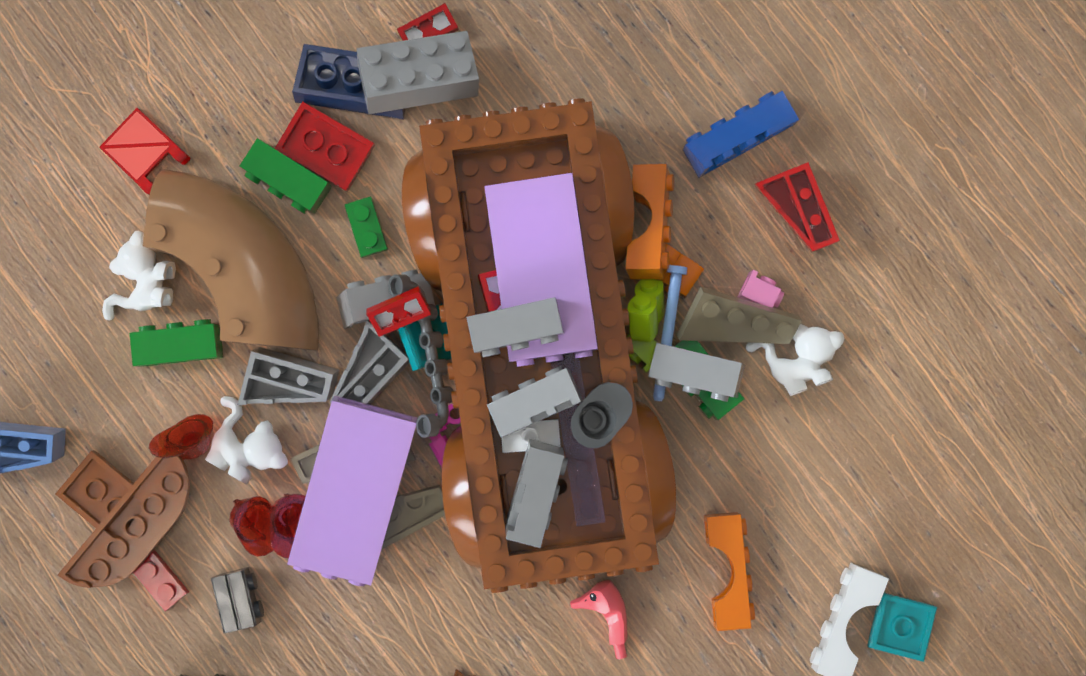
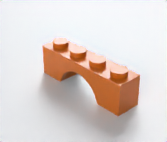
[626,164,675,279]
[704,512,755,631]

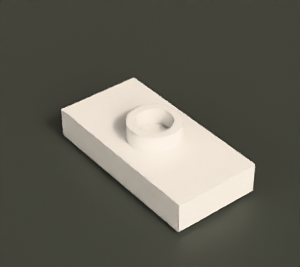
[501,419,560,453]

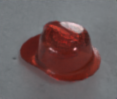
[149,414,213,460]
[270,493,306,558]
[229,496,282,557]

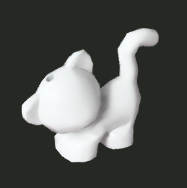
[102,231,176,320]
[746,324,844,396]
[205,396,288,484]

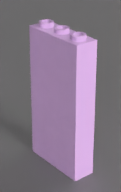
[484,173,598,367]
[287,395,417,586]

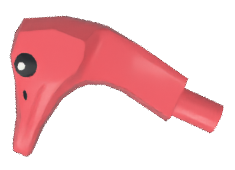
[570,580,627,659]

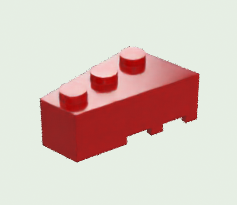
[755,162,840,253]

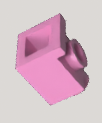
[738,270,784,308]

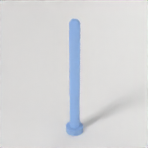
[653,265,687,401]

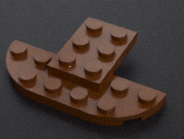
[55,443,190,588]

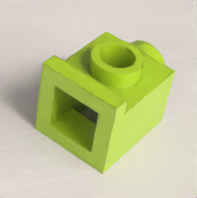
[626,334,657,373]

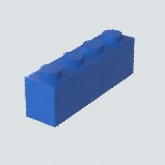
[683,91,799,178]

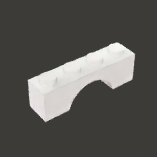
[810,563,889,676]

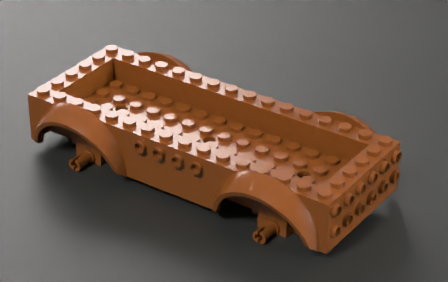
[402,98,676,593]

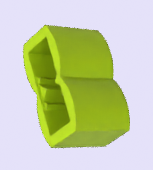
[628,279,665,342]

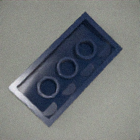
[292,44,406,119]

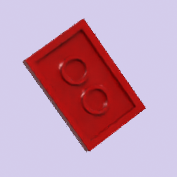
[274,101,375,192]

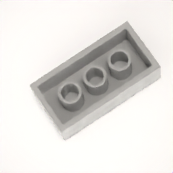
[356,31,479,114]

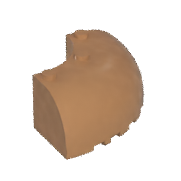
[143,169,319,351]

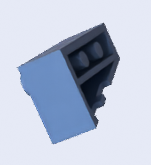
[0,422,66,474]

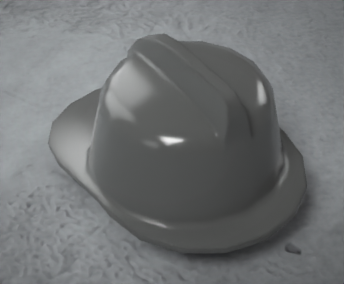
[571,382,633,448]

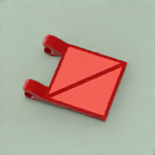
[99,108,191,195]

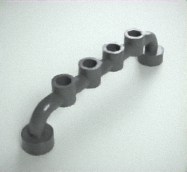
[388,274,453,438]

